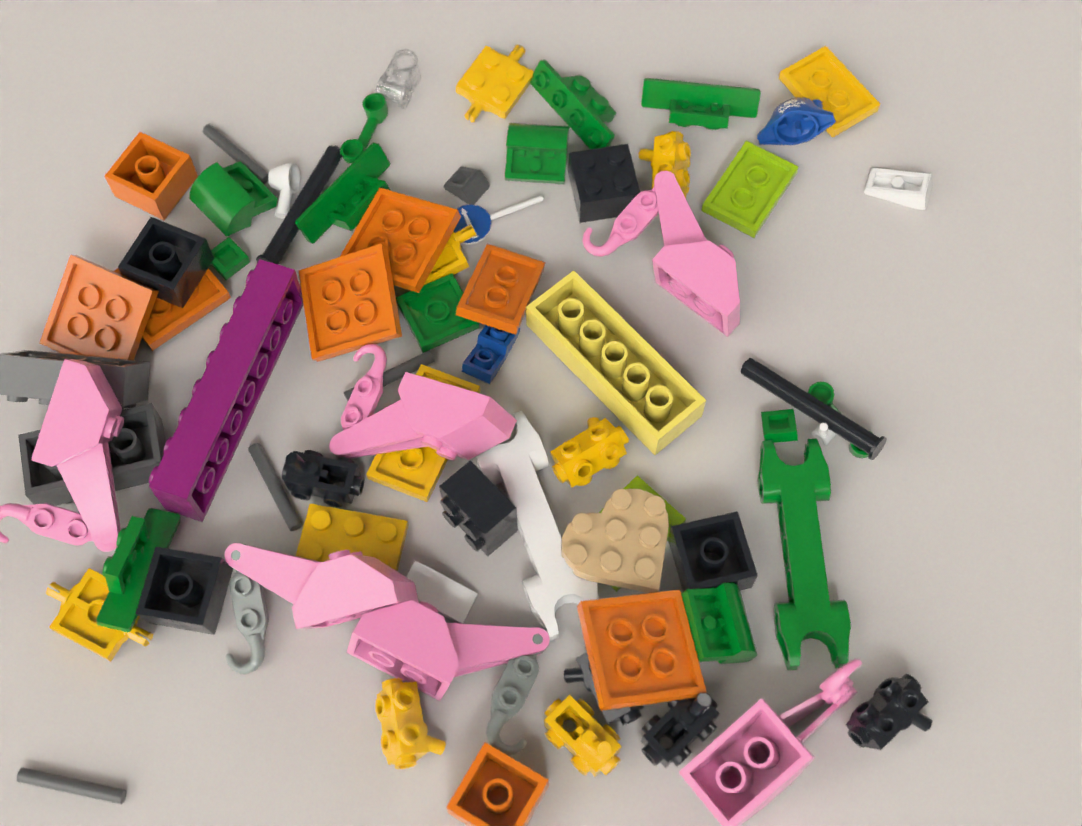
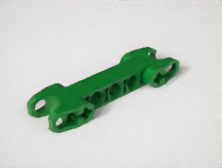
[757,438,851,670]

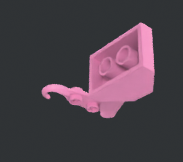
[582,171,740,337]
[329,344,517,461]
[0,359,124,552]
[679,659,862,826]

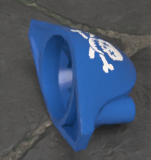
[757,97,836,145]

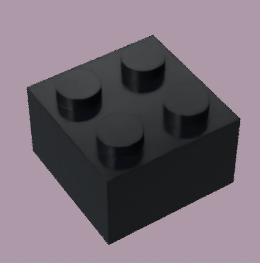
[568,144,640,223]
[118,217,214,308]
[439,460,518,556]
[668,511,758,592]
[135,547,233,635]

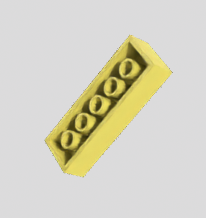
[526,270,706,455]

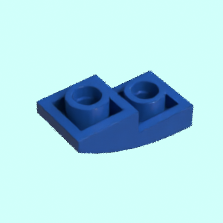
[461,325,520,384]

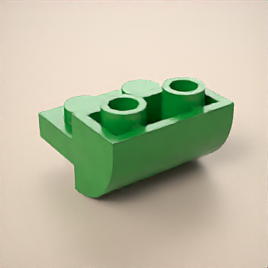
[505,123,569,185]
[189,161,278,237]
[681,583,757,664]

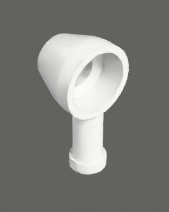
[268,163,301,219]

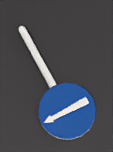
[454,196,544,245]

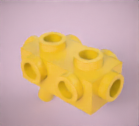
[638,131,691,198]
[550,417,629,488]
[375,678,446,769]
[544,695,622,777]

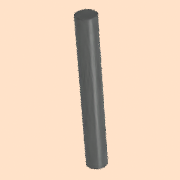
[203,124,269,184]
[343,350,435,401]
[248,443,302,531]
[17,767,127,805]

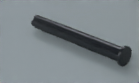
[256,145,343,265]
[740,358,887,460]

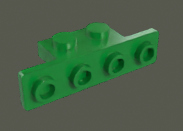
[530,60,617,149]
[641,78,761,130]
[295,142,390,244]
[96,508,181,632]

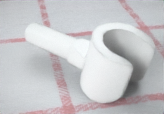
[811,423,836,445]

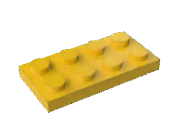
[366,364,480,502]

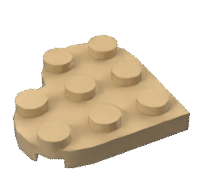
[561,489,669,593]

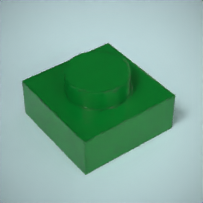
[211,237,250,280]
[761,409,798,443]

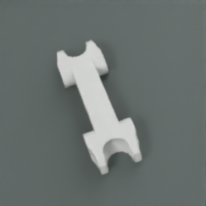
[476,411,599,641]

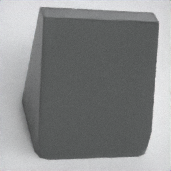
[443,166,490,205]

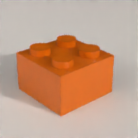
[104,132,198,220]
[446,742,549,826]

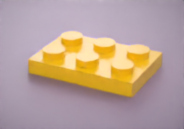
[779,46,881,138]
[296,504,409,572]

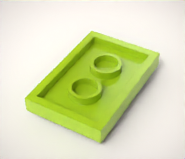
[701,140,799,238]

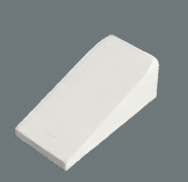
[864,168,932,210]
[406,561,478,624]

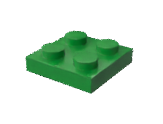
[396,273,480,353]

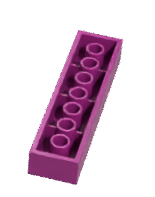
[149,259,303,522]

